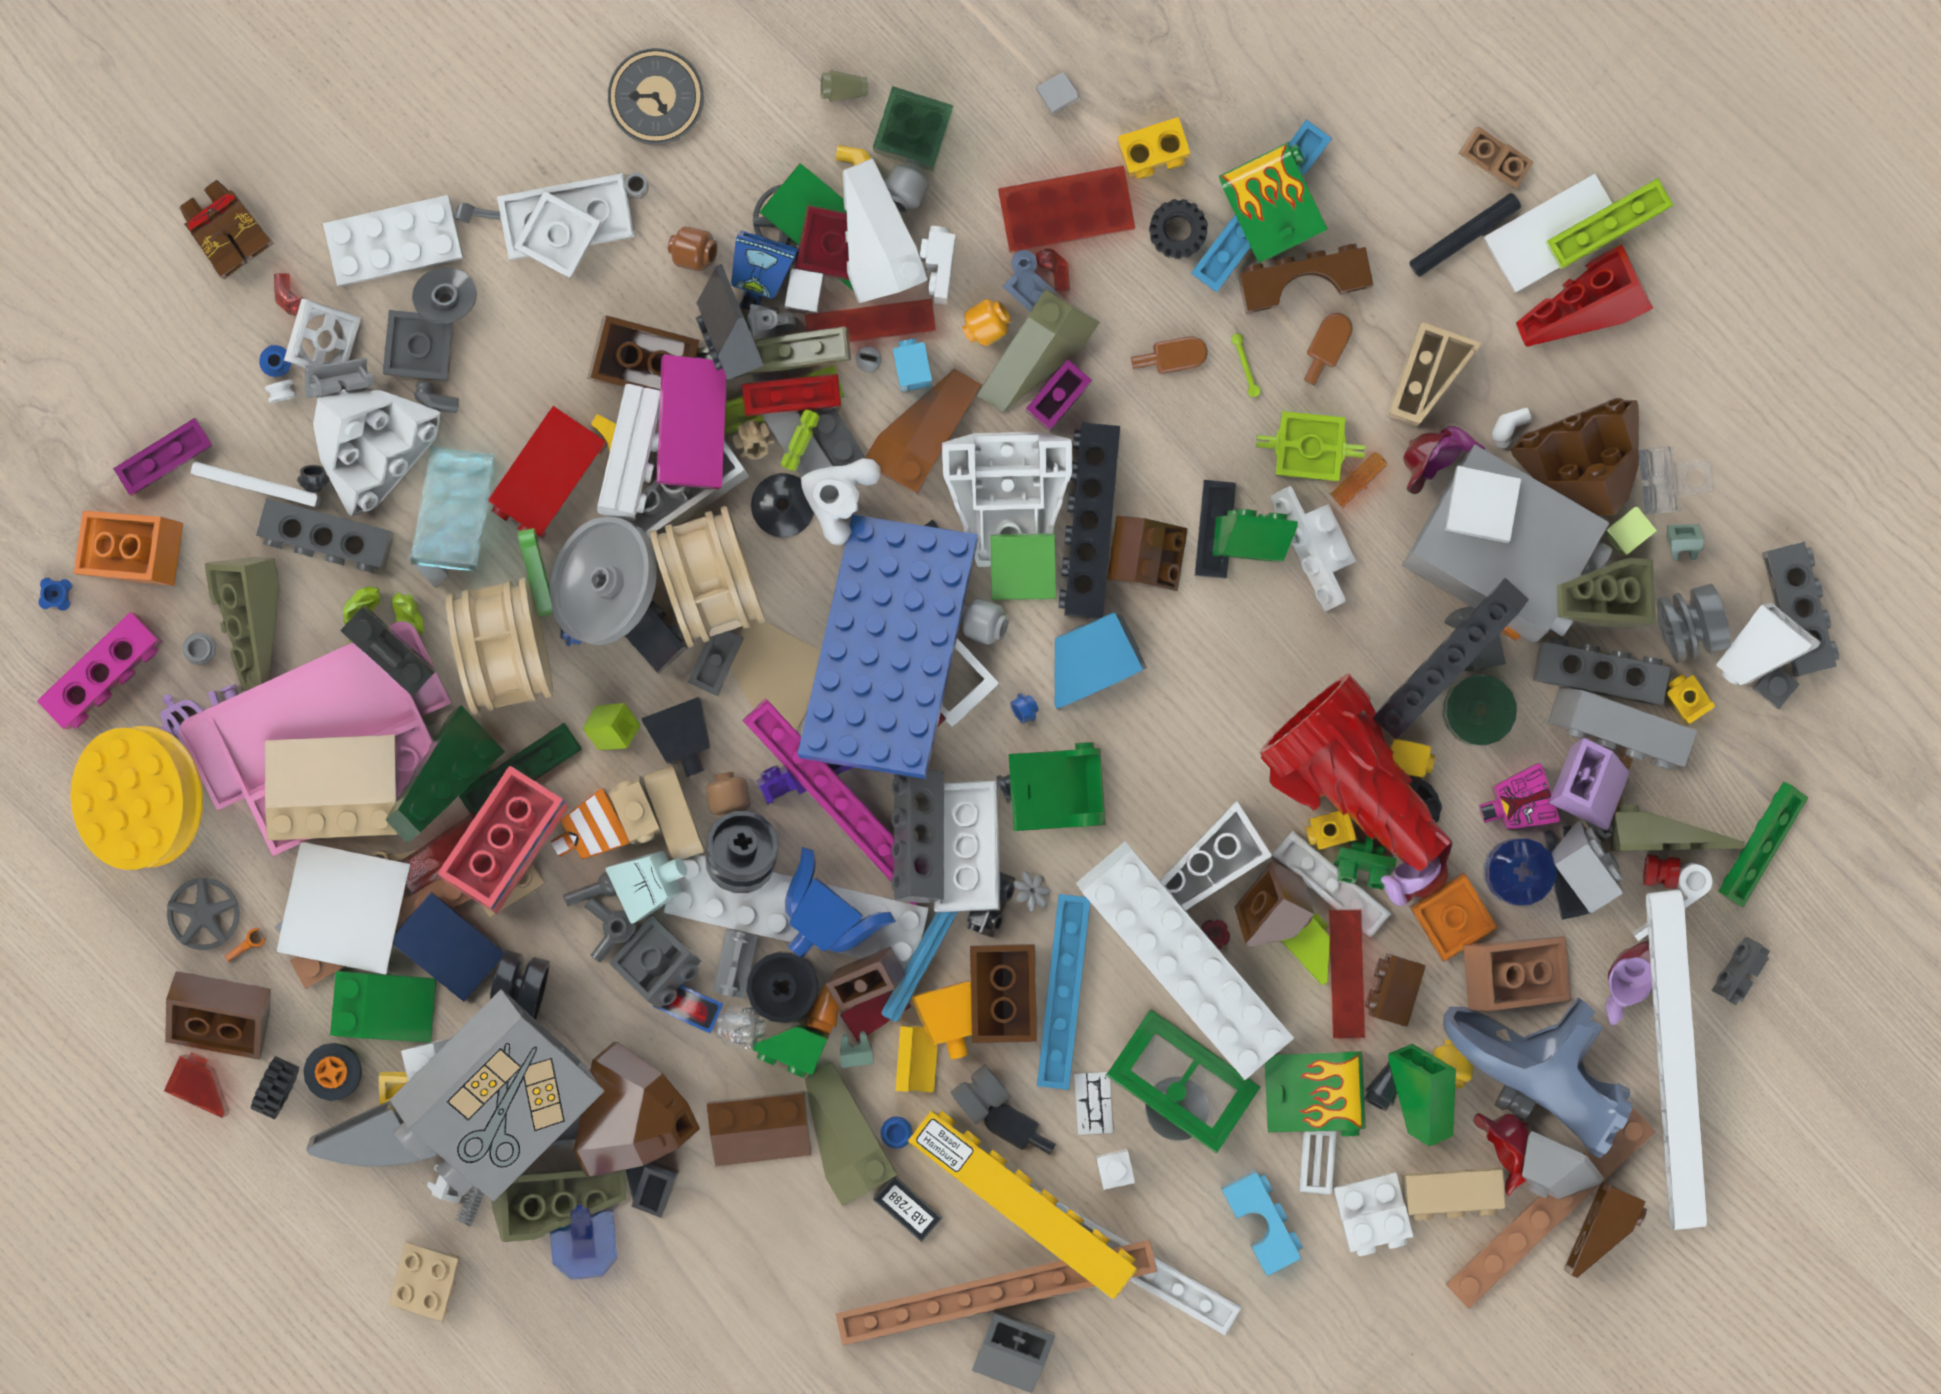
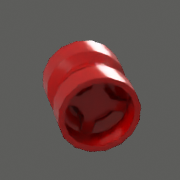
[1643,854,1680,889]

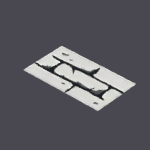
[1074,1072,1113,1135]

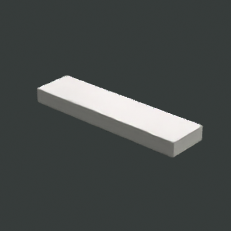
[190,462,322,509]
[1272,831,1391,938]

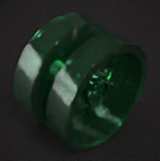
[1442,675,1517,746]

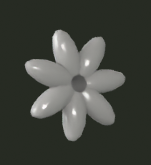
[1013,871,1050,912]

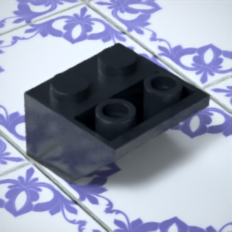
[625,600,688,674]

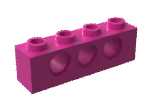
[37,612,162,730]

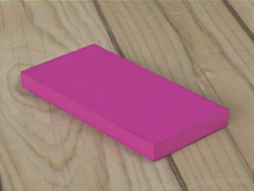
[656,355,726,490]

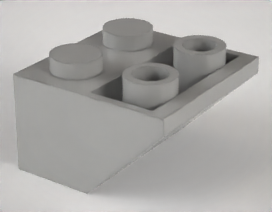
[1552,821,1623,914]

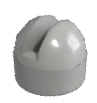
[856,346,881,372]

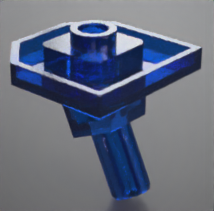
[550,1205,617,1280]

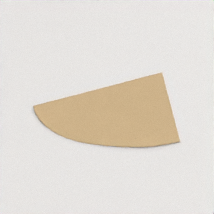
[729,618,821,731]

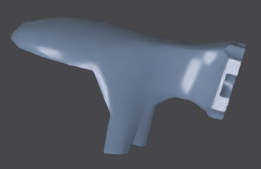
[1443,997,1633,1158]

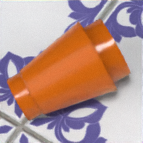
[806,984,839,1035]

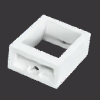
[941,638,999,728]

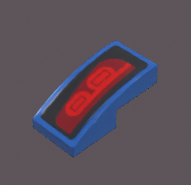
[653,984,724,1033]

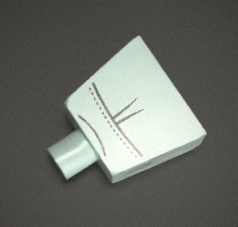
[605,851,687,924]

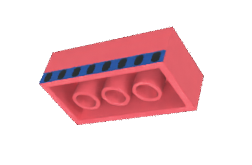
[437,766,569,914]

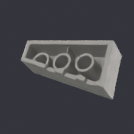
[1548,687,1697,771]

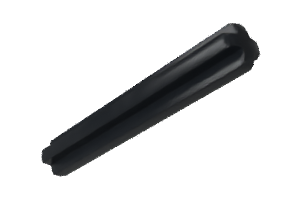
[1409,193,1521,277]

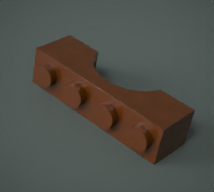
[1238,243,1374,314]

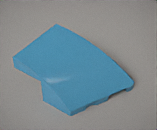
[1054,612,1143,709]

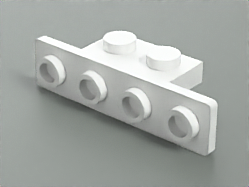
[1271,486,1356,611]

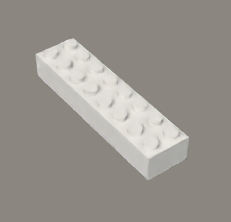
[1076,841,1294,1080]

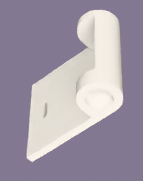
[1632,862,1712,941]

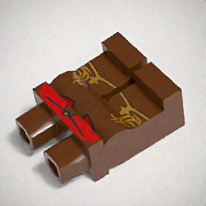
[180,180,274,279]

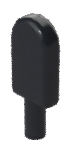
[984,1103,1056,1155]

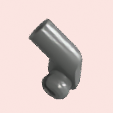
[414,381,459,413]

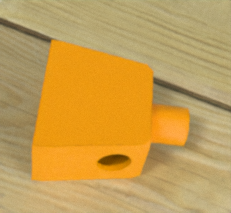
[911,980,972,1060]

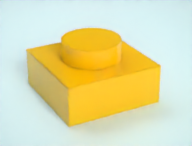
[379,1071,408,1105]

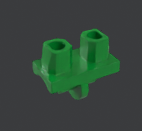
[1333,835,1397,890]

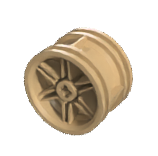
[650,506,766,648]
[446,577,553,714]

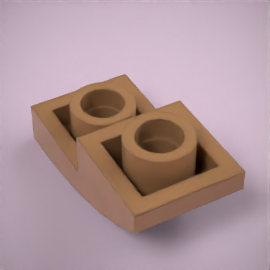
[1458,127,1534,189]

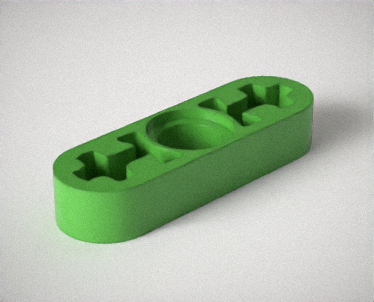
[518,528,553,617]

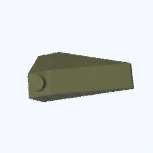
[977,287,1100,412]
[205,557,279,691]
[1557,558,1656,628]
[804,1062,897,1205]
[491,1169,626,1242]

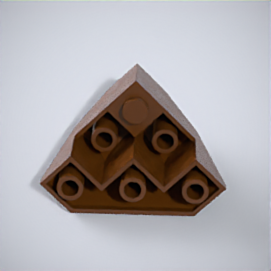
[1511,398,1639,515]
[573,1041,700,1177]

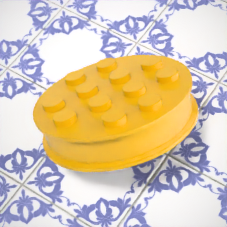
[70,726,203,870]

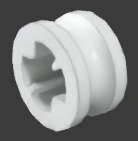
[265,380,297,403]

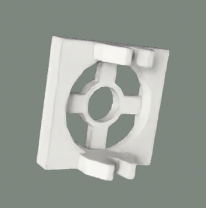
[284,299,361,368]

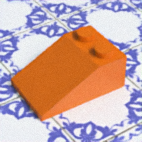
[73,511,183,586]

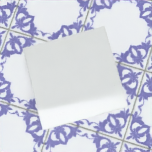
[277,842,410,975]

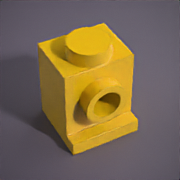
[1665,673,1716,725]
[1305,810,1356,850]

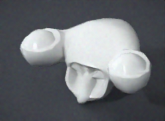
[801,458,881,545]

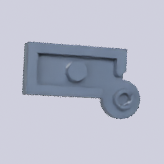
[1003,250,1063,311]

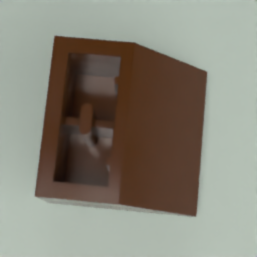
[1107,516,1188,591]
[1365,953,1426,1027]

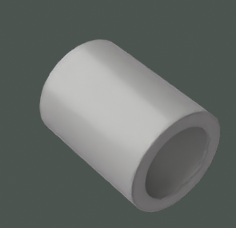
[625,173,649,199]

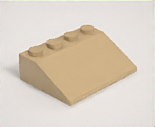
[265,735,398,840]

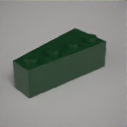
[385,705,505,843]

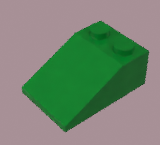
[330,970,436,1042]

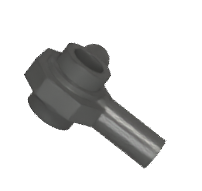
[584,897,637,963]

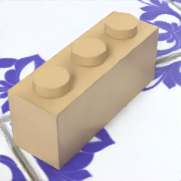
[1403,1167,1505,1220]

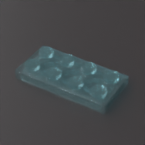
[411,447,495,572]

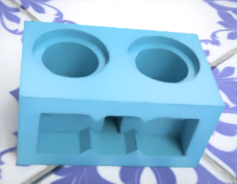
[893,339,932,392]

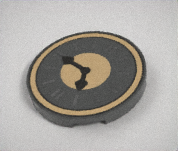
[608,48,704,145]

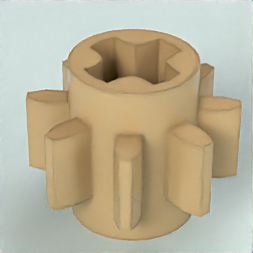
[732,420,774,460]

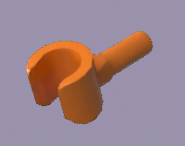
[225,928,266,962]

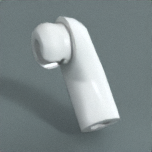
[1492,408,1532,449]

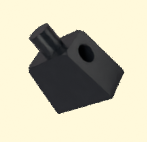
[641,697,711,777]

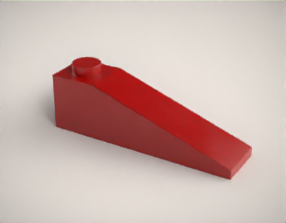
[1516,244,1653,347]

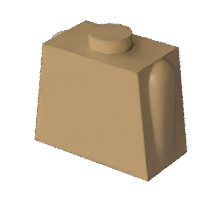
[609,776,663,847]

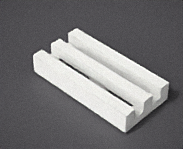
[1299,1131,1336,1194]

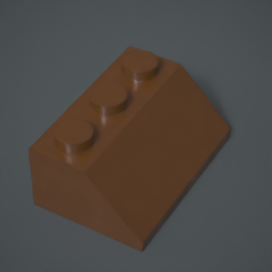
[970,944,1037,1043]
[165,971,271,1060]
[707,1091,811,1166]

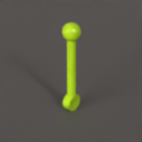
[1231,333,1261,398]

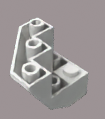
[313,389,441,517]

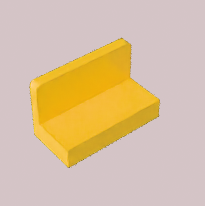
[895,1025,938,1092]

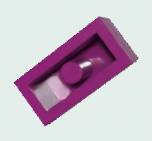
[1025,359,1092,432]

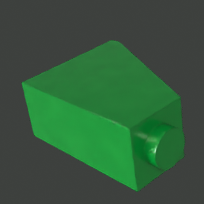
[1388,1043,1456,1146]

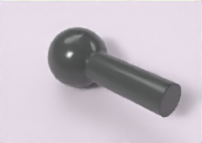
[563,872,617,907]

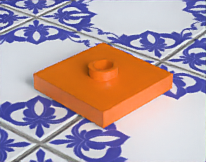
[1409,873,1498,962]

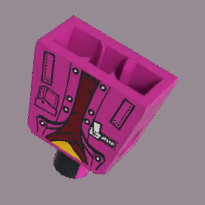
[1479,763,1560,829]

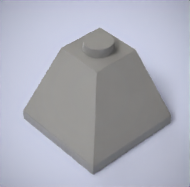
[1522,1131,1604,1199]

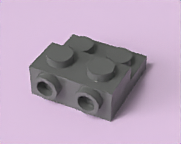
[609,915,702,1009]

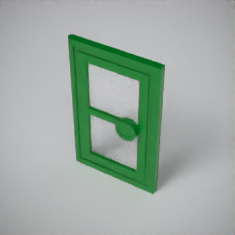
[1105,1009,1261,1154]

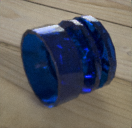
[1483,838,1556,906]

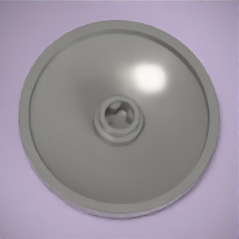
[550,516,657,645]

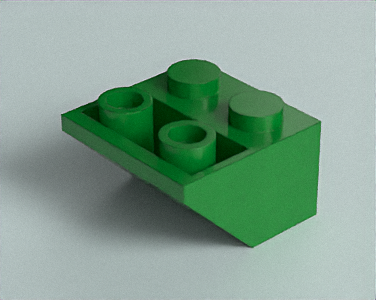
[1213,509,1298,562]
[752,1024,829,1078]

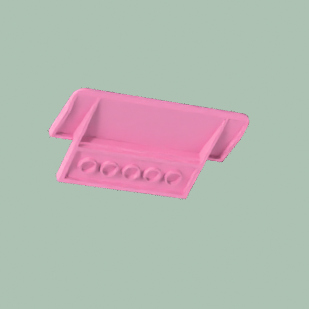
[180,621,452,856]

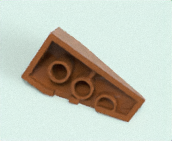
[865,369,982,495]

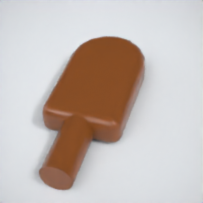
[1304,313,1353,386]
[1131,336,1208,374]

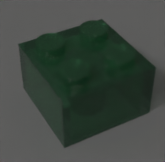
[873,86,954,172]

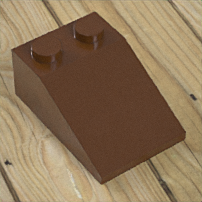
[587,315,700,391]
[1563,1182,1647,1278]

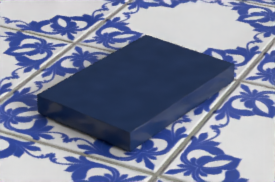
[392,891,504,1002]

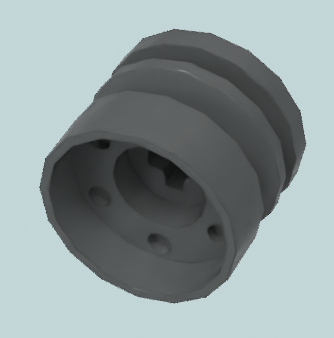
[1657,583,1731,663]

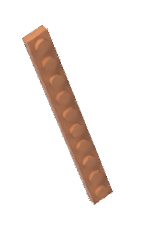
[835,1240,1157,1345]

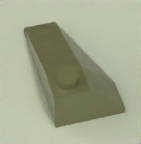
[1611,805,1745,851]

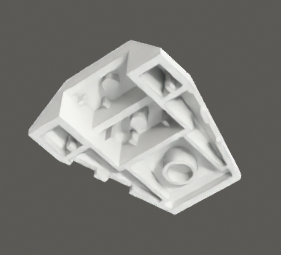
[942,431,1072,567]

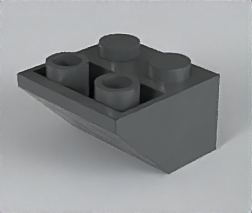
[972,1310,1055,1393]

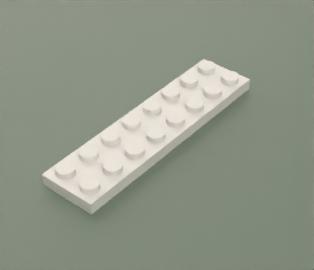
[664,854,929,969]

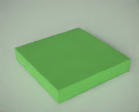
[990,533,1056,600]

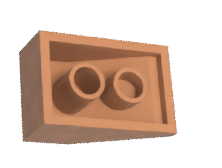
[1464,936,1570,1011]

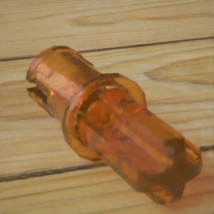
[1330,452,1387,508]

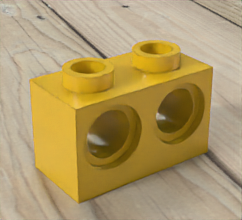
[1117,117,1191,180]

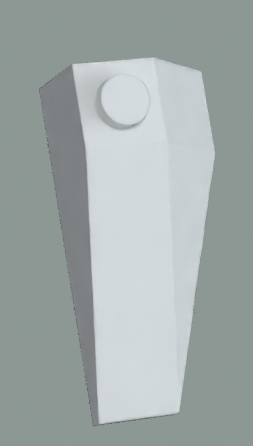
[843,159,928,303]

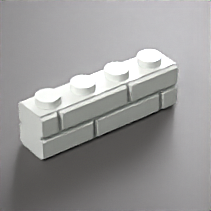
[597,384,660,521]

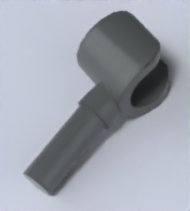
[454,203,500,224]

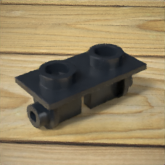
[967,872,1015,938]

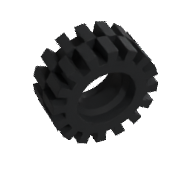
[1149,199,1208,259]
[250,1056,300,1120]

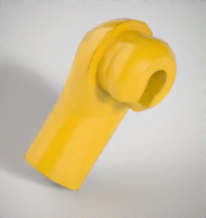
[836,145,877,166]

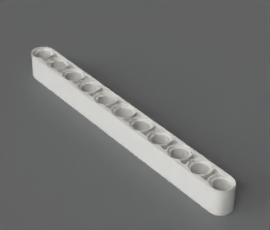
[1646,890,1707,1230]

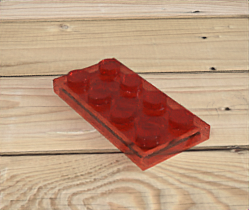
[998,165,1136,253]

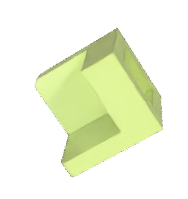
[1604,507,1657,557]

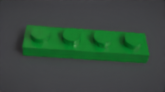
[1718,781,1808,908]

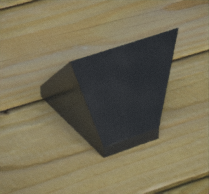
[625,1161,679,1218]

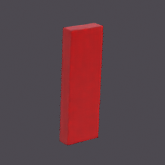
[741,374,841,416]

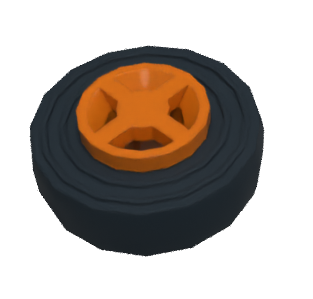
[303,1043,362,1101]

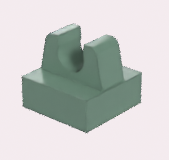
[1666,524,1704,561]
[840,1031,874,1068]

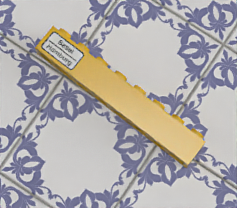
[908,1110,1138,1300]

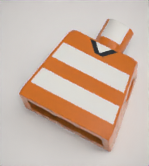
[551,788,631,860]

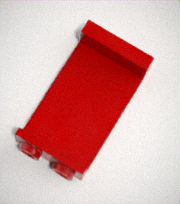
[487,406,608,539]

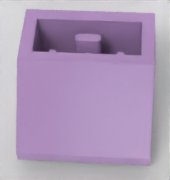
[1549,738,1630,830]

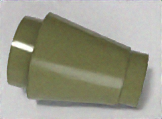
[820,70,868,102]

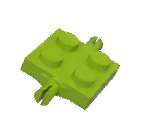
[1255,411,1366,482]

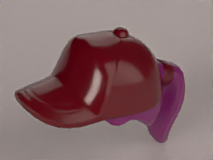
[1403,426,1485,494]

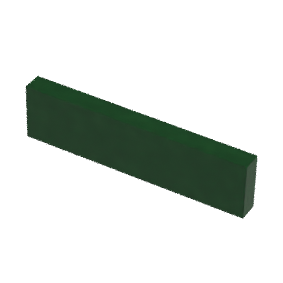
[459,722,582,819]

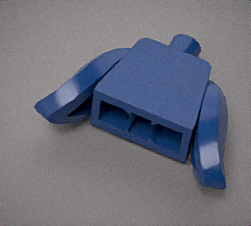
[785,847,896,958]

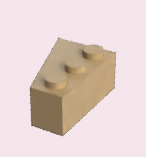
[1386,322,1482,427]

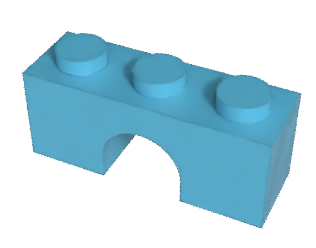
[1221,1170,1303,1276]

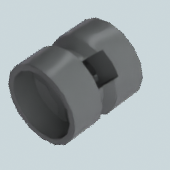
[950,1064,1011,1125]

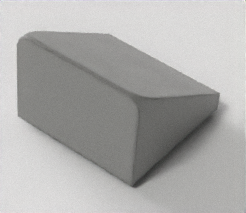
[1036,72,1080,116]

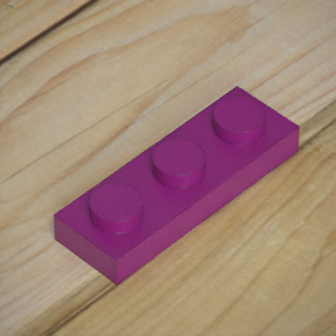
[113,418,214,496]

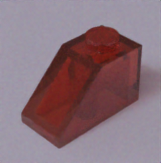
[164,1052,230,1118]

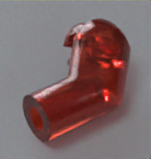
[1035,248,1070,292]
[274,273,305,316]

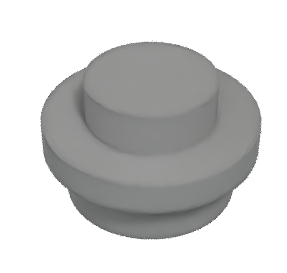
[183,633,216,665]

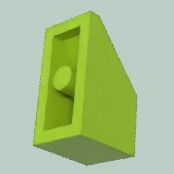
[1280,913,1330,986]

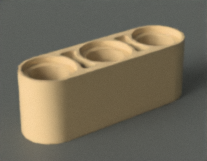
[643,765,705,860]

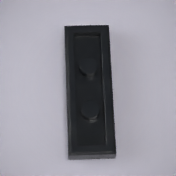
[1194,480,1236,579]

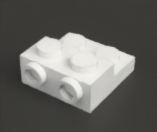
[920,226,955,305]
[1333,1172,1413,1256]

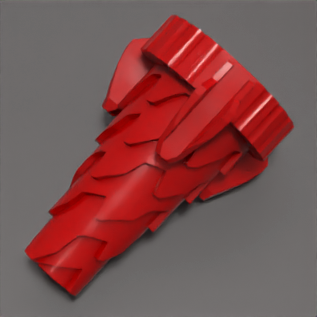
[1259,673,1452,872]

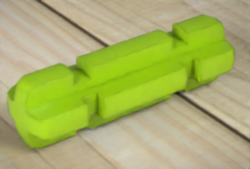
[781,410,820,471]

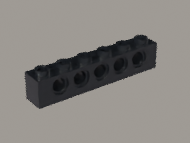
[1058,422,1120,619]
[1373,578,1529,739]

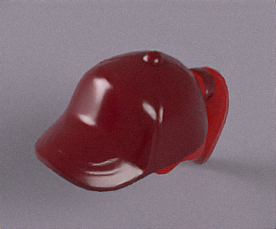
[1473,1113,1531,1196]

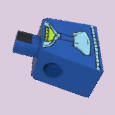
[731,230,798,310]

